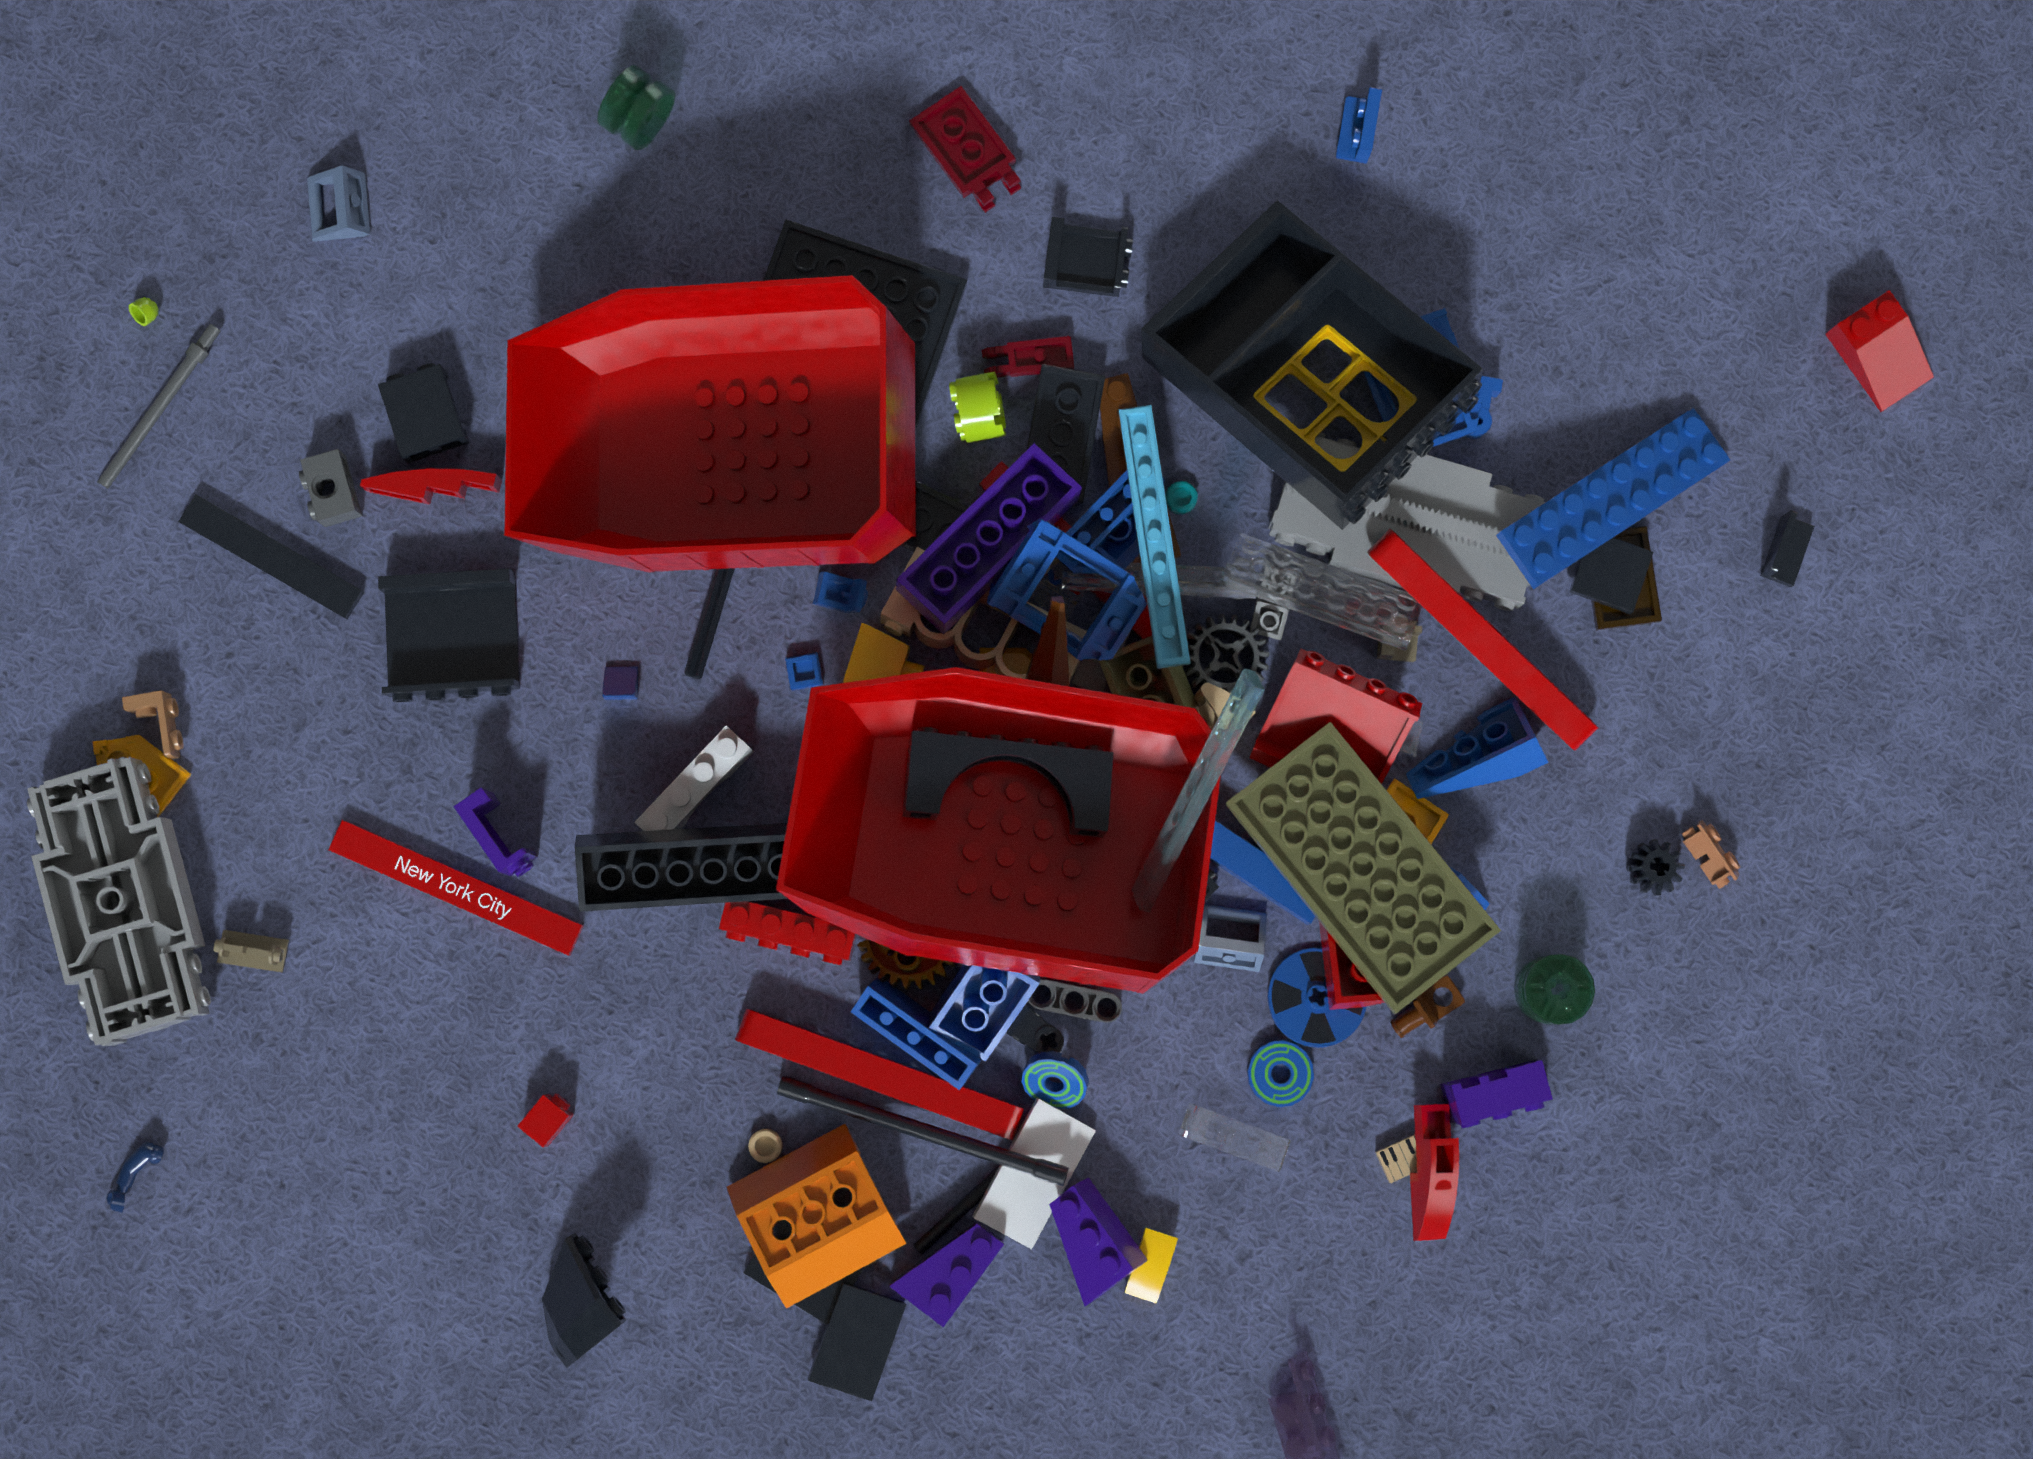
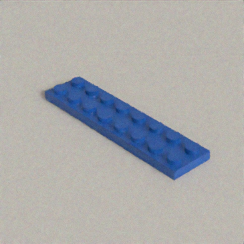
[1496,408,1730,590]

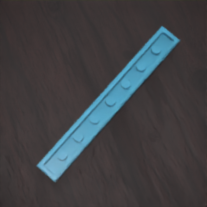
[1119,405,1190,669]

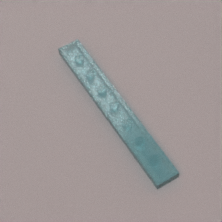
[1131,668,1265,912]

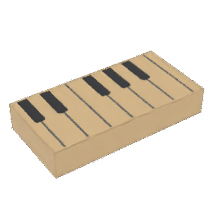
[1375,1134,1417,1183]

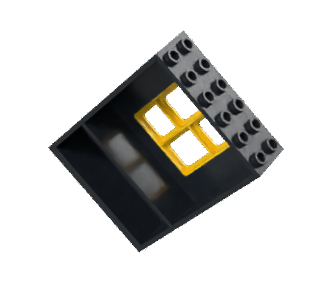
[1141,200,1483,530]

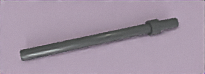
[97,324,221,489]

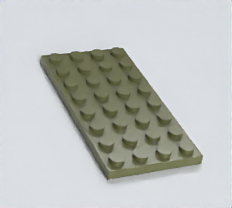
[1226,722,1501,1015]

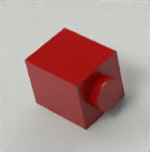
[517,1093,574,1148]

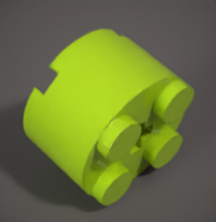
[949,372,1006,443]

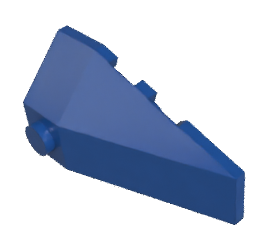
[1406,697,1548,799]

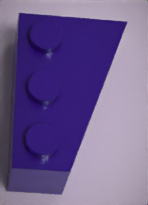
[1440,1060,1553,1128]
[1049,1177,1148,1307]
[889,1221,1004,1327]

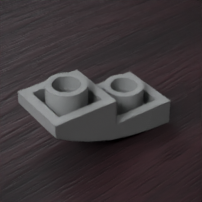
[1249,568,1297,640]

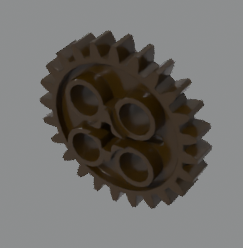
[857,935,956,991]

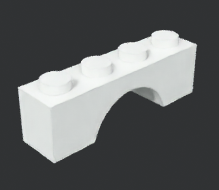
[635,726,753,831]

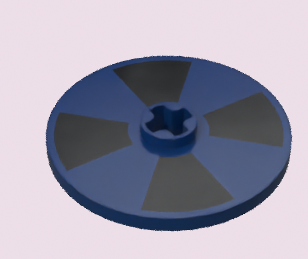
[1267,948,1366,1048]

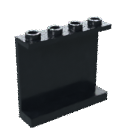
[378,568,520,702]

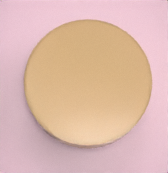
[748,1129,783,1163]

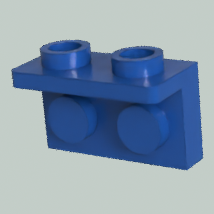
[1336,87,1382,164]

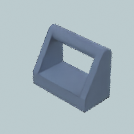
[307,165,370,242]
[1194,904,1267,972]

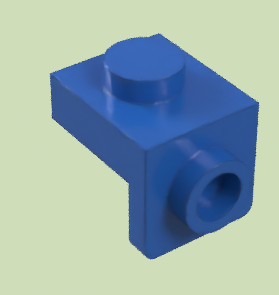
[813,571,868,613]

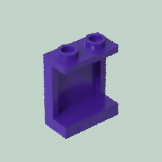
[453,787,538,877]

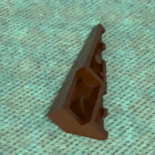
[1025,596,1070,687]

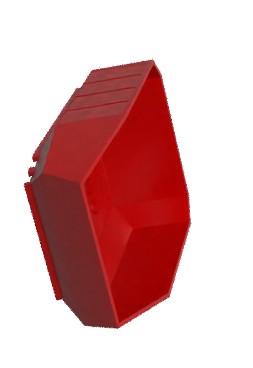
[504,275,916,573]
[776,667,1225,994]

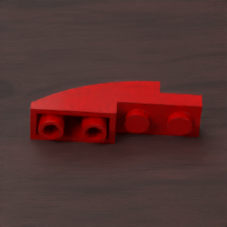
[1410,1104,1459,1241]

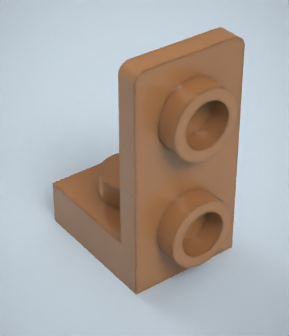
[122,690,184,759]

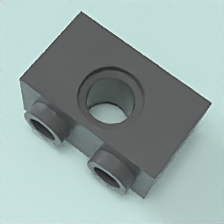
[299,449,362,527]

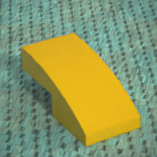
[1124,1228,1178,1303]

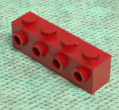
[719,901,857,966]

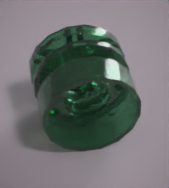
[1514,954,1595,1025]

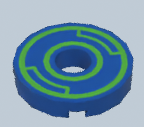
[1247,1040,1314,1107]
[1021,1051,1089,1109]

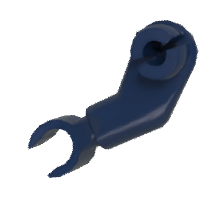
[106,1142,164,1213]

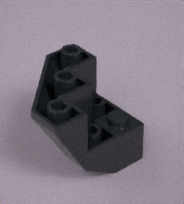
[542,1233,627,1368]

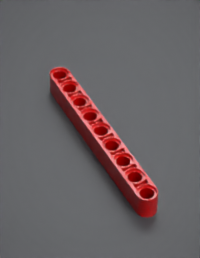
[1367,528,1599,751]
[735,1008,1024,1140]

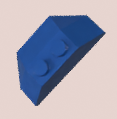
[1056,470,1164,574]

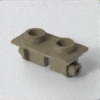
[214,930,289,973]

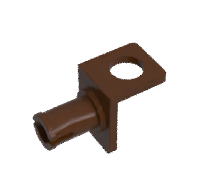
[1390,975,1465,1038]

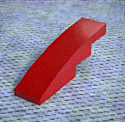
[360,468,502,505]

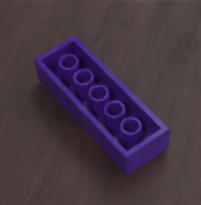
[896,444,1082,635]

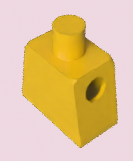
[843,623,925,683]

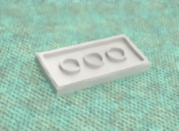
[972,1098,1096,1249]

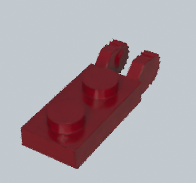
[982,336,1074,378]

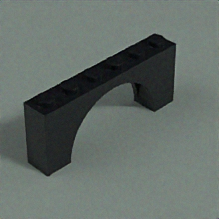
[902,727,1114,838]

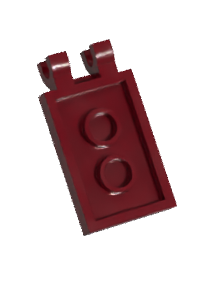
[909,86,1021,213]

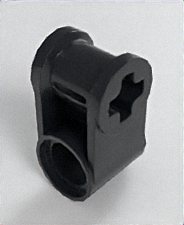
[1006,1006,1064,1053]

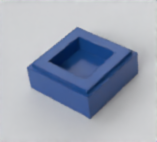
[785,652,823,691]

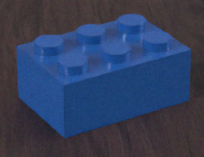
[929,964,1040,1062]

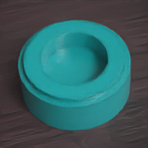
[1165,481,1198,515]

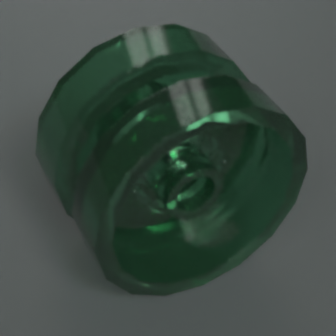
[597,65,676,150]

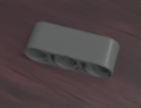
[1028,980,1122,1023]

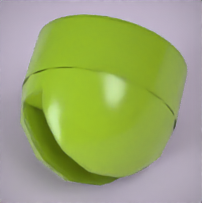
[128,297,159,326]

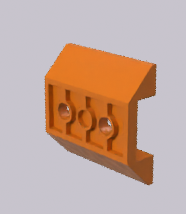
[726,1124,907,1308]

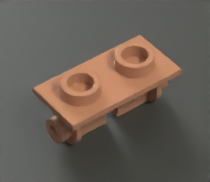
[1681,820,1741,889]

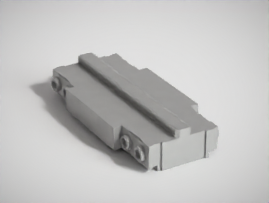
[1268,432,1544,611]
[27,757,211,1046]

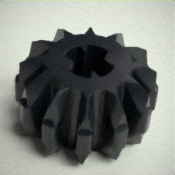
[1626,839,1685,896]

